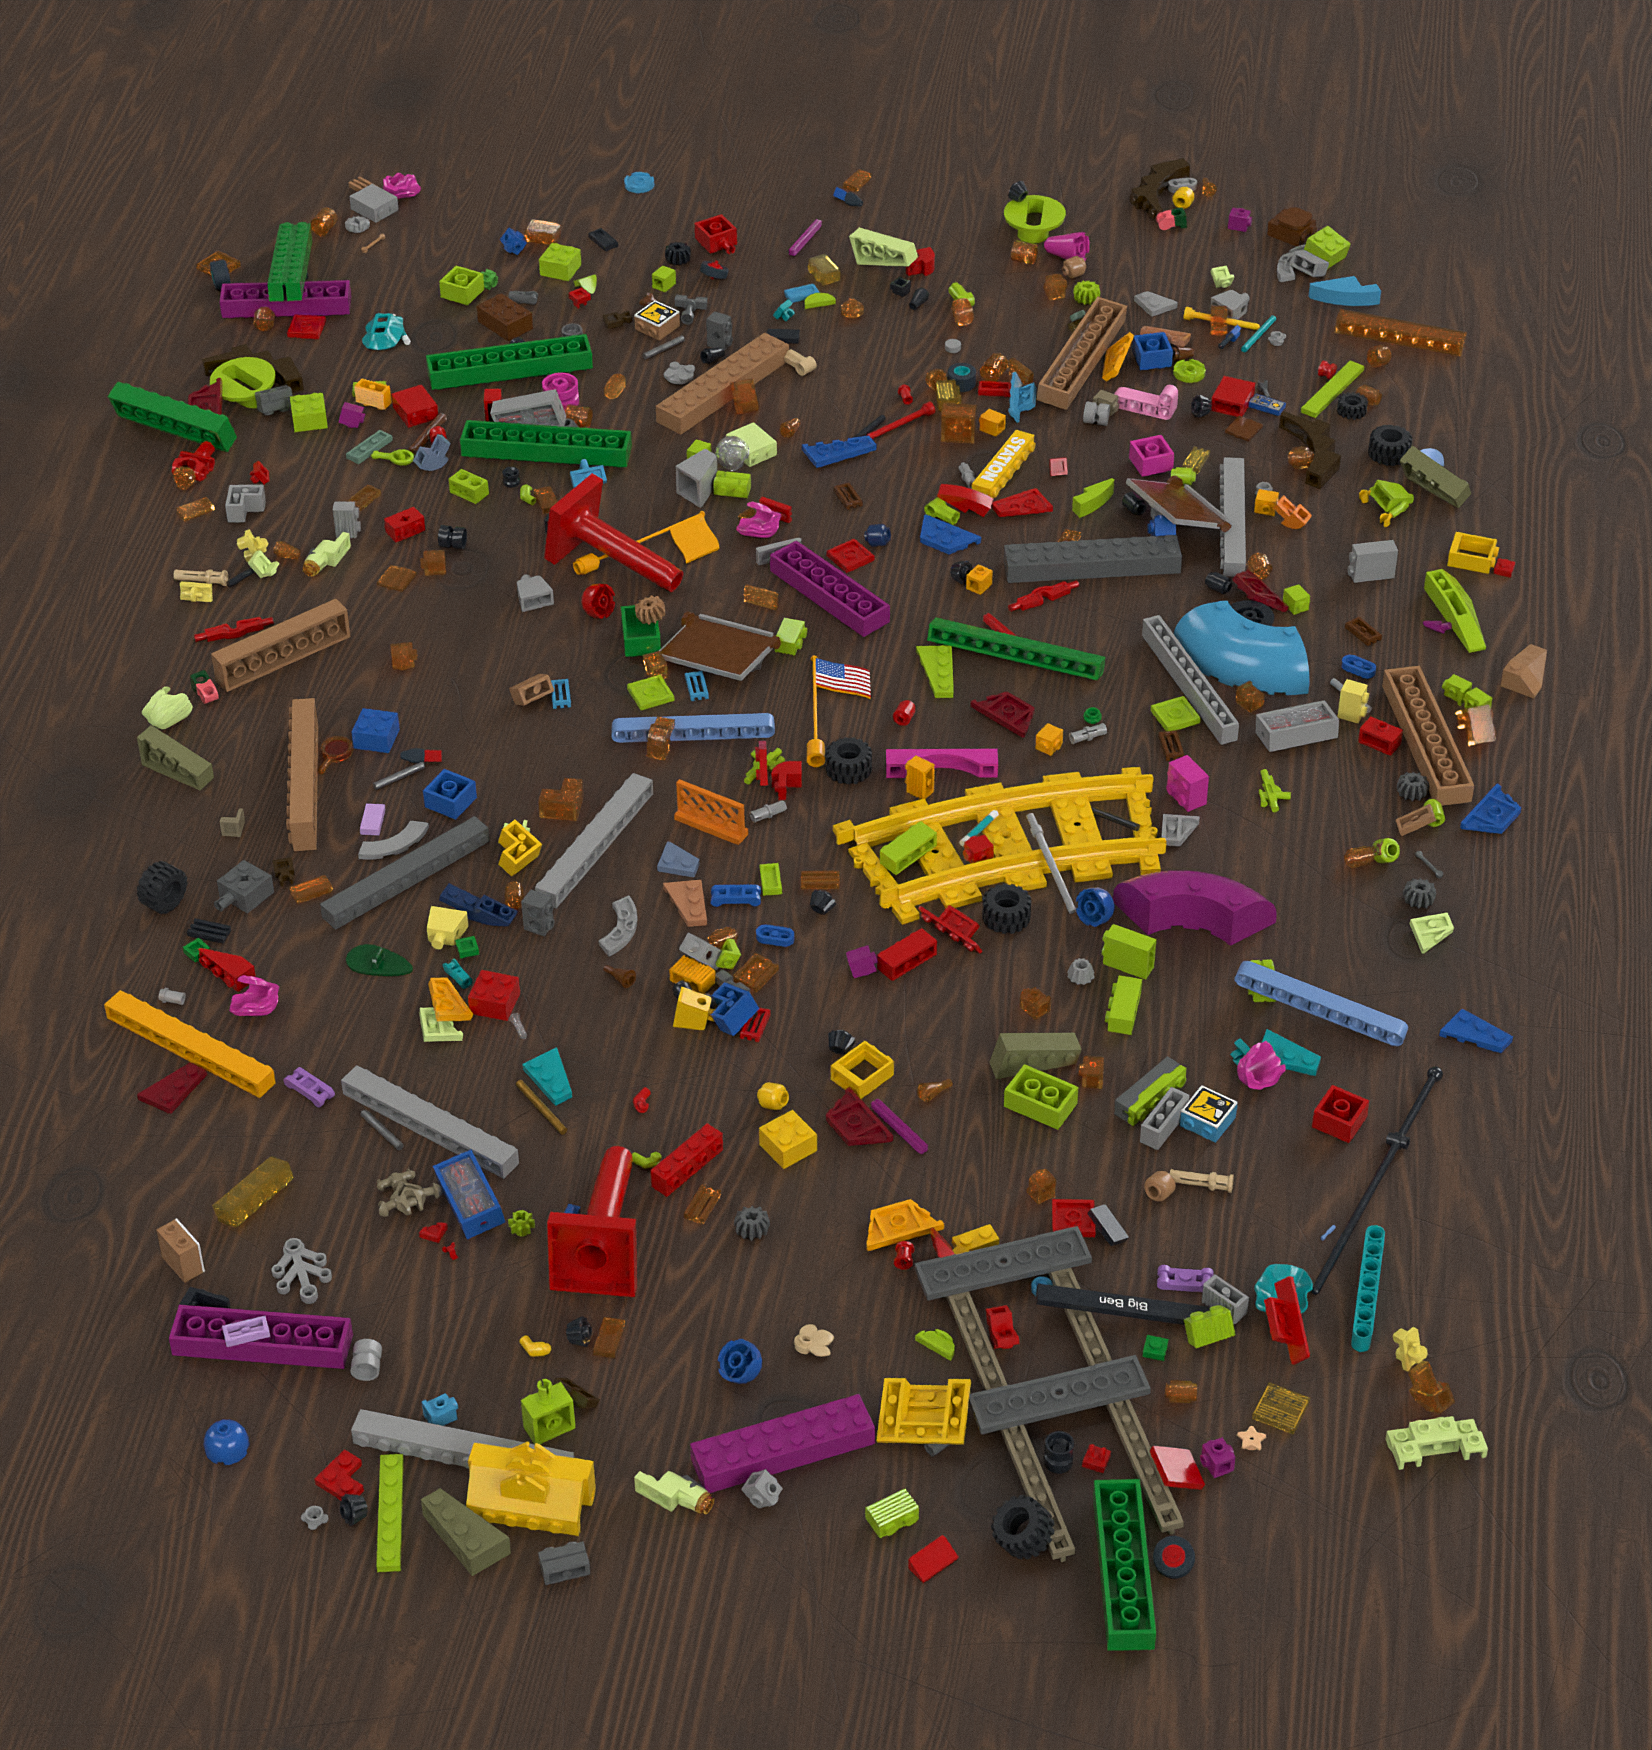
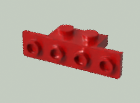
[918,905,982,954]
[1264,1276,1310,1365]

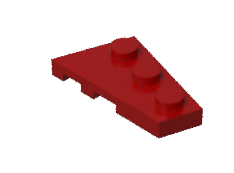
[991,488,1053,517]

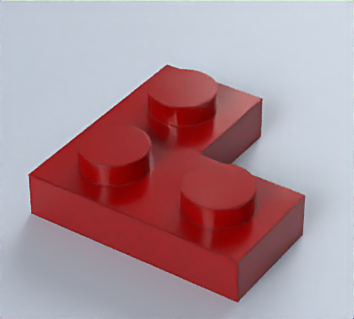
[755,741,768,786]
[314,1449,364,1500]

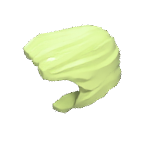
[142,686,193,729]

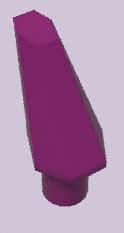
[1423,621,1452,634]

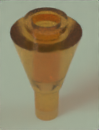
[1202,178,1217,197]
[917,1079,953,1102]

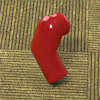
[632,1087,651,1113]

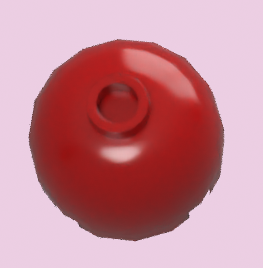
[581,584,615,619]

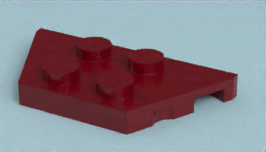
[188,378,223,415]
[1233,569,1289,612]
[970,692,1035,738]
[826,1087,893,1146]

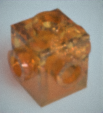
[1043,273,1067,301]

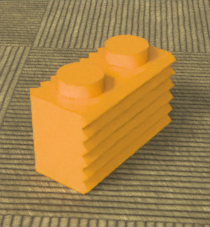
[354,379,392,410]
[905,755,935,799]
[669,955,715,994]

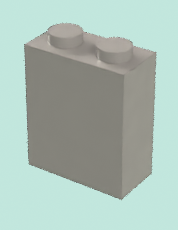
[350,184,398,223]
[1347,540,1398,583]

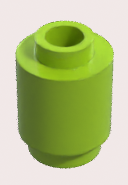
[1171,467,1196,485]
[1424,799,1445,827]

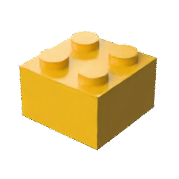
[759,1110,817,1169]

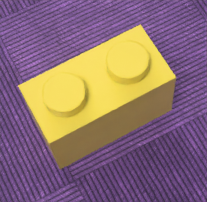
[1338,679,1369,723]

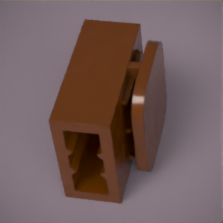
[1267,207,1317,247]

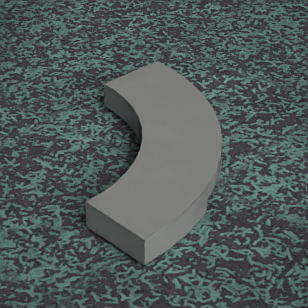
[1277,244,1306,282]
[358,821,429,860]
[599,896,637,956]

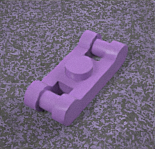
[283,1067,335,1108]
[1157,1265,1214,1292]

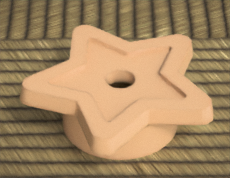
[1237,1426,1266,1450]

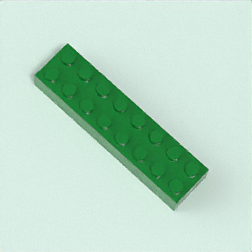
[107,382,237,452]
[1093,1479,1156,1651]

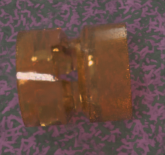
[310,207,338,236]
[1011,240,1038,265]
[980,353,1009,382]
[565,404,593,428]

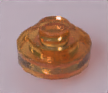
[841,299,864,319]

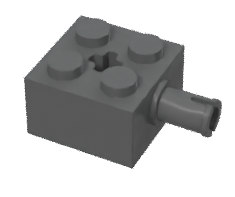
[214,860,274,914]

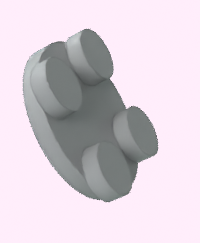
[664,362,695,384]

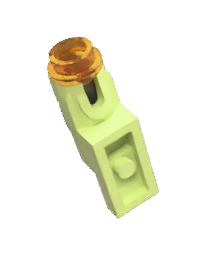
[303,532,351,577]
[634,1471,714,1514]

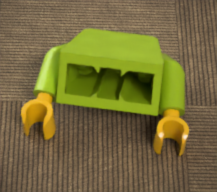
[1359,480,1414,527]

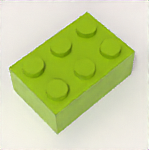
[1004,1064,1078,1130]

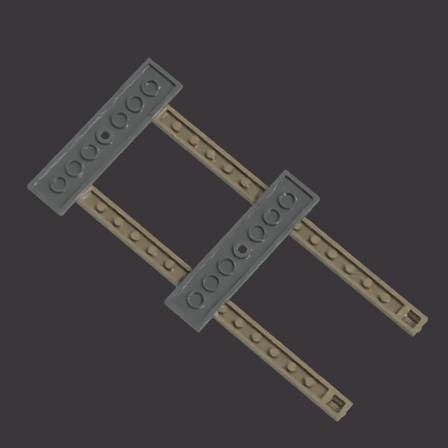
[915,1226,1184,1562]

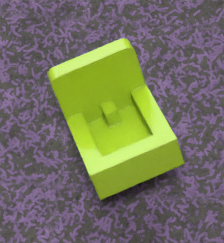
[715,938,741,969]

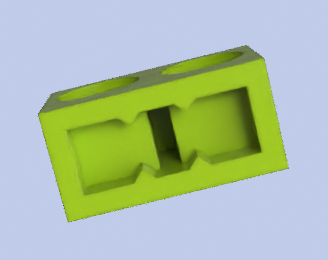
[449,469,489,504]

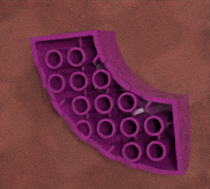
[1113,870,1277,946]

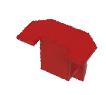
[442,1242,459,1260]

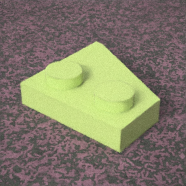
[1409,913,1454,953]
[419,1007,463,1042]

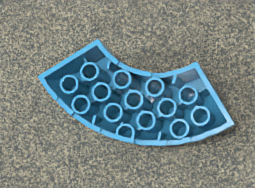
[1174,601,1309,695]

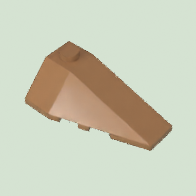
[1501,644,1547,698]

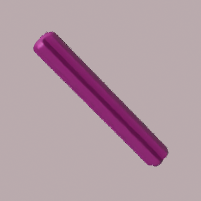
[788,219,822,256]
[871,1099,928,1154]

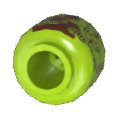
[1371,838,1400,863]

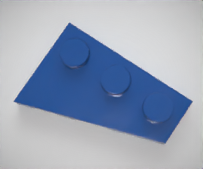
[1439,1009,1513,1053]

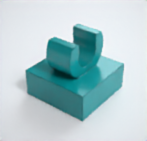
[773,299,795,321]
[1230,1038,1250,1066]

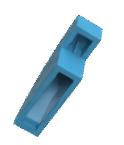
[1309,276,1381,306]

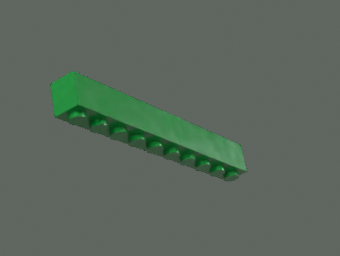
[927,617,1106,680]

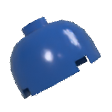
[1076,887,1115,927]
[718,1339,762,1384]
[204,1419,250,1465]

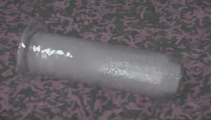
[509,1013,527,1039]

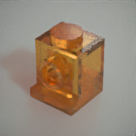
[643,651,668,679]
[1235,681,1265,712]
[1020,987,1051,1020]
[1026,1169,1056,1204]

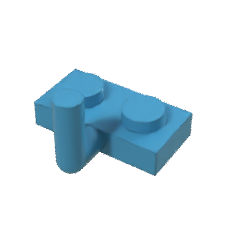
[570,459,607,488]

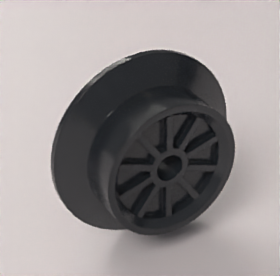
[1230,600,1274,626]

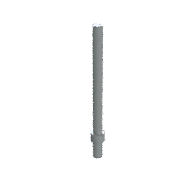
[1026,813,1076,914]

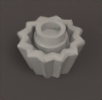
[1067,958,1095,985]

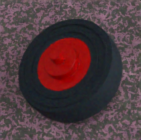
[700,261,729,279]
[1153,1536,1195,1579]

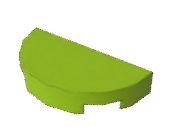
[805,293,836,309]
[915,1329,955,1361]

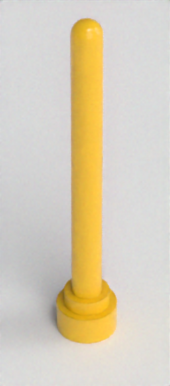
[1183,307,1260,330]

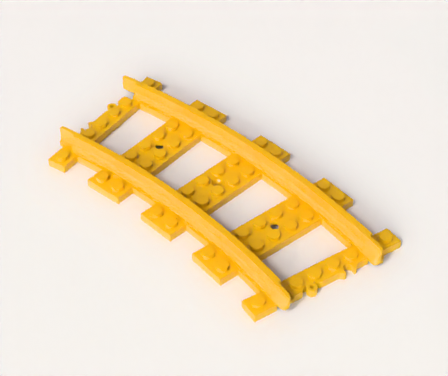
[833,767,1167,925]

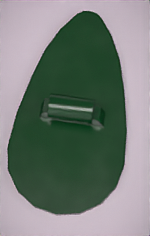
[346,944,413,976]

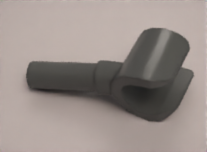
[1258,379,1270,398]

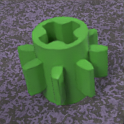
[481,269,498,290]

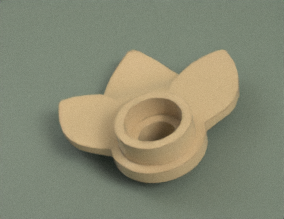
[794,1324,834,1357]

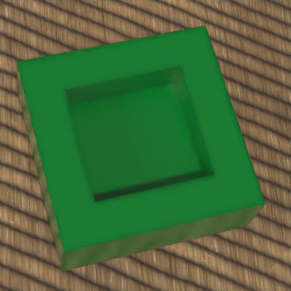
[455,936,479,959]
[183,938,211,963]
[1142,1335,1169,1361]

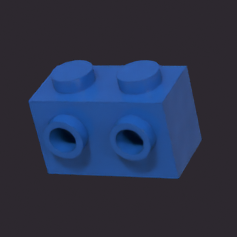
[1147,515,1176,536]

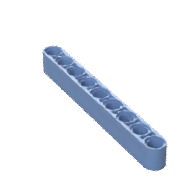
[612,713,775,743]
[1235,961,1408,1046]

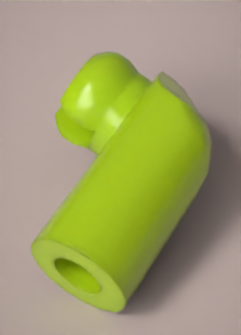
[520,484,536,505]
[632,1152,662,1169]

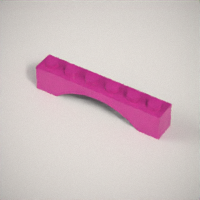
[886,749,998,778]

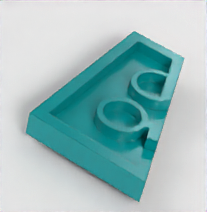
[1262,1029,1321,1076]
[522,1047,572,1106]

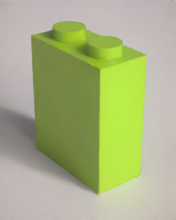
[1101,924,1156,980]

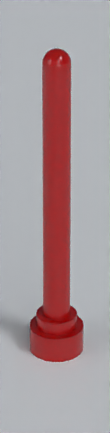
[867,401,935,439]

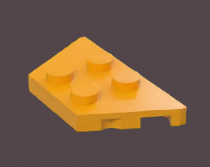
[867,1199,944,1251]

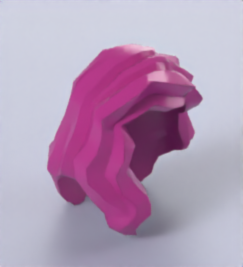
[383,173,421,199]
[736,501,781,538]
[229,975,279,1016]
[1237,1041,1286,1090]

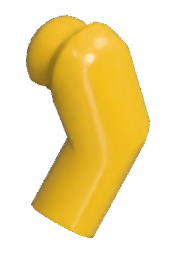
[519,1335,551,1357]

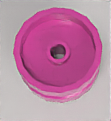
[542,373,579,412]

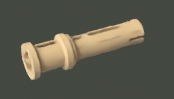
[174,569,228,586]
[1170,1169,1234,1193]

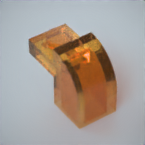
[1210,305,1227,336]
[647,716,675,760]
[1408,1361,1455,1414]

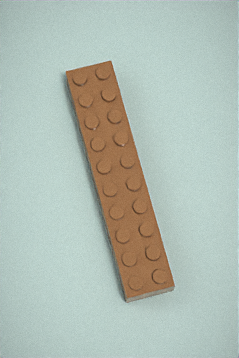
[1036,297,1127,410]
[656,333,789,435]
[1382,666,1474,806]
[286,698,318,851]

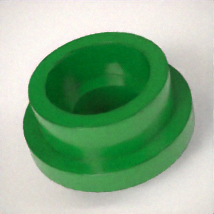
[1083,707,1102,724]

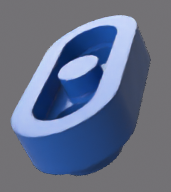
[1341,655,1376,679]
[756,925,794,947]

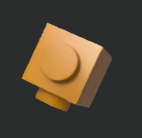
[979,409,1006,437]
[1254,489,1279,516]
[966,564,993,595]
[1035,723,1063,756]

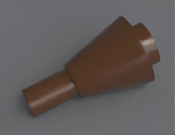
[604,965,636,988]

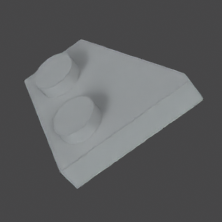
[1134,291,1178,317]
[1162,814,1200,846]

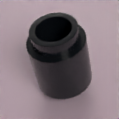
[1122,492,1147,515]
[1205,572,1232,594]

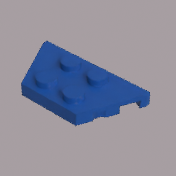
[920,514,981,554]
[1460,784,1521,834]

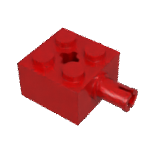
[694,214,737,254]

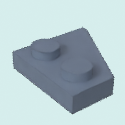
[657,841,699,877]

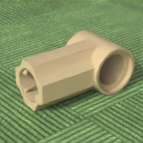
[784,349,817,376]

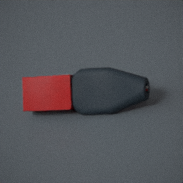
[401,748,442,763]

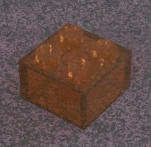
[941,403,977,444]

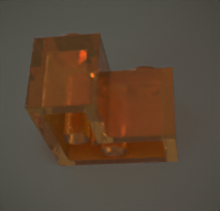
[1455,704,1497,746]
[538,778,584,821]

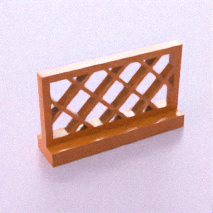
[674,779,748,845]

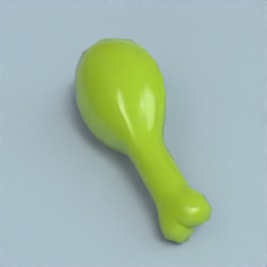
[371,449,414,466]

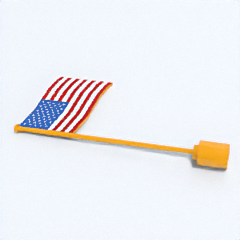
[807,655,871,767]

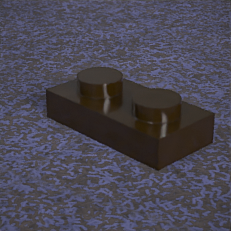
[552,1378,600,1409]

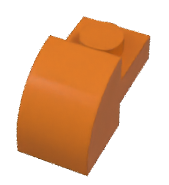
[1273,495,1312,529]

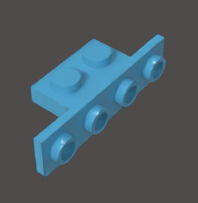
[1008,372,1037,423]

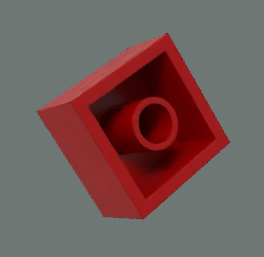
[468,970,520,1021]
[1312,1085,1370,1143]

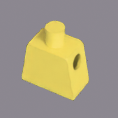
[427,906,468,949]

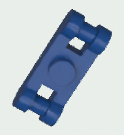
[711,885,761,907]

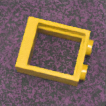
[1447,532,1499,574]
[831,1041,894,1099]

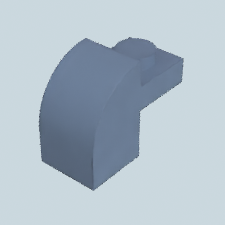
[413,434,451,471]

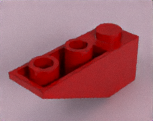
[198,948,256,992]

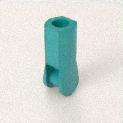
[443,959,473,989]

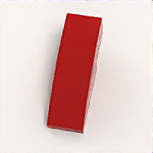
[937,484,993,517]

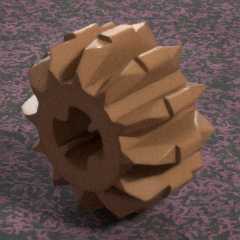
[635,595,665,625]

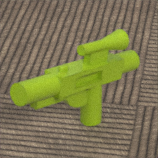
[744,748,785,784]
[1258,769,1291,812]

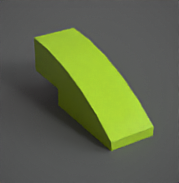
[1072,478,1114,518]

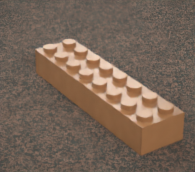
[211,599,351,692]

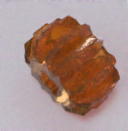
[951,298,974,326]

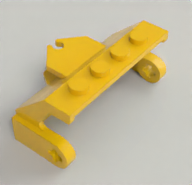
[466,1442,595,1536]

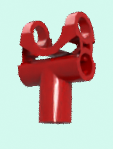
[172,441,215,481]

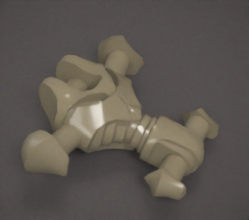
[377,1169,443,1217]

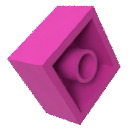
[1129,435,1174,477]
[1166,755,1209,812]

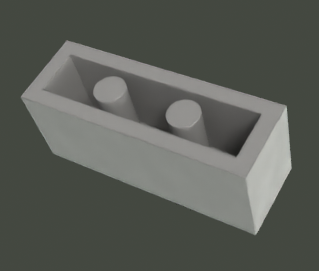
[1140,1087,1189,1150]

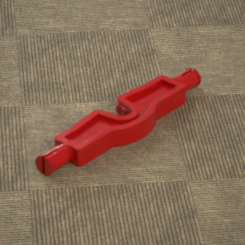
[1008,580,1079,612]
[194,617,274,642]

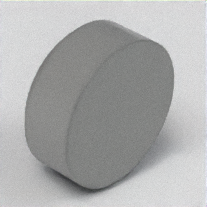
[945,339,961,353]

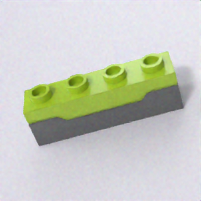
[1114,1056,1186,1126]

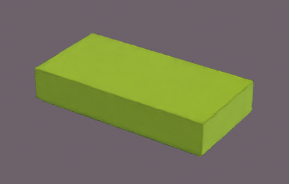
[759,863,782,896]

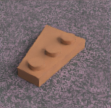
[1140,326,1191,347]
[663,880,707,927]

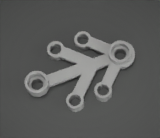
[271,1238,332,1304]

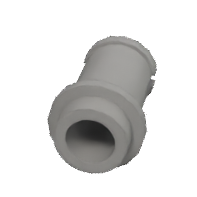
[159,988,186,1005]

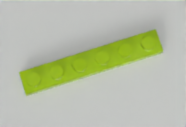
[377,1454,404,1572]

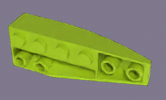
[1424,569,1486,653]

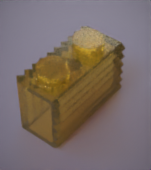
[808,253,840,286]
[936,379,961,412]

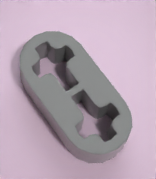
[1168,178,1197,193]

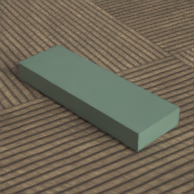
[346,430,393,464]

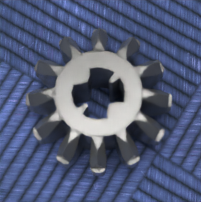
[1396,771,1429,802]
[1403,877,1436,909]
[734,1205,770,1241]

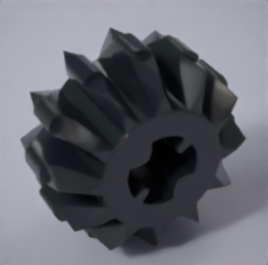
[665,241,691,266]

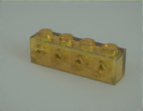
[213,1156,294,1228]

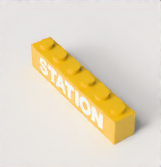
[972,430,1035,498]

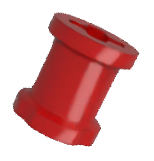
[894,1241,914,1270]

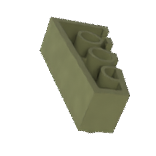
[1400,445,1471,509]
[137,725,214,790]
[990,1033,1082,1079]
[421,1488,511,1576]

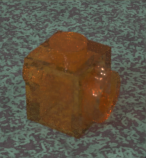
[391,642,417,670]

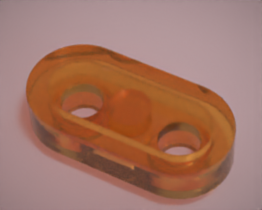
[604,374,626,399]

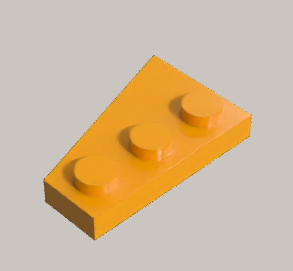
[1102,332,1134,382]
[428,977,473,1021]

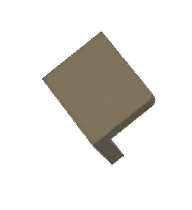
[220,808,245,837]

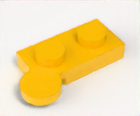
[952,1224,999,1254]

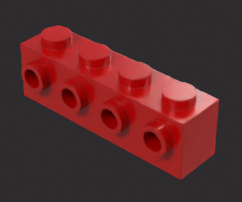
[651,1123,723,1197]

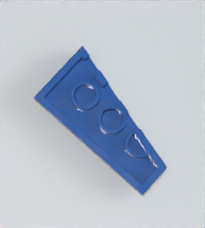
[802,436,876,468]

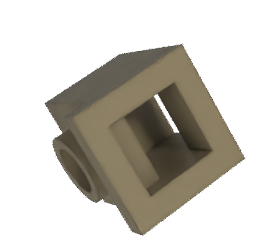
[1093,390,1119,416]

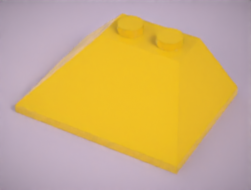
[876,1378,971,1445]

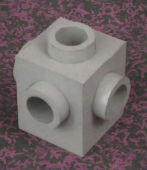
[741,1470,783,1508]

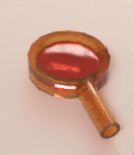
[317,736,353,775]

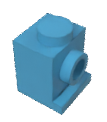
[422,1393,458,1426]

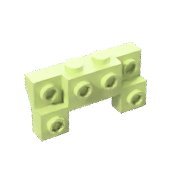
[1386,1416,1488,1470]

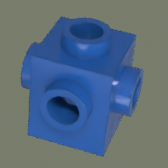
[500,228,527,255]

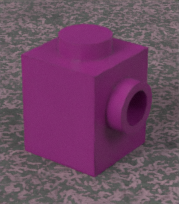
[1228,208,1252,232]
[339,402,365,428]
[846,945,878,978]

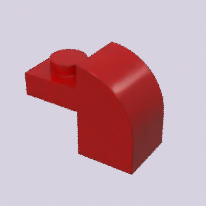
[906,247,935,276]
[771,761,802,800]
[986,1305,1019,1349]

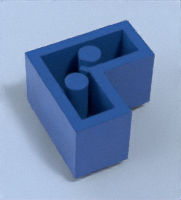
[711,982,759,1036]

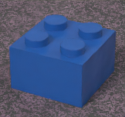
[1132,332,1173,370]
[352,708,400,753]
[423,769,477,820]

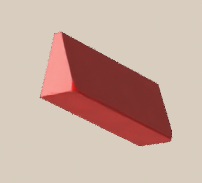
[930,1227,955,1258]
[908,1535,958,1583]

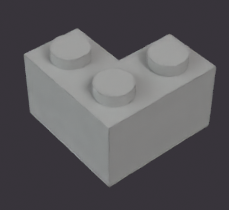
[225,485,266,523]

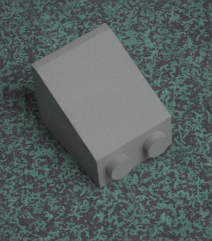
[676,449,717,508]

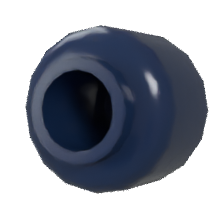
[864,524,891,547]

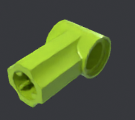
[949,282,975,310]
[924,497,960,525]

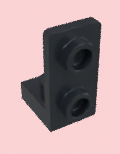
[178,1287,231,1309]

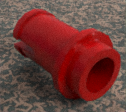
[898,384,913,405]

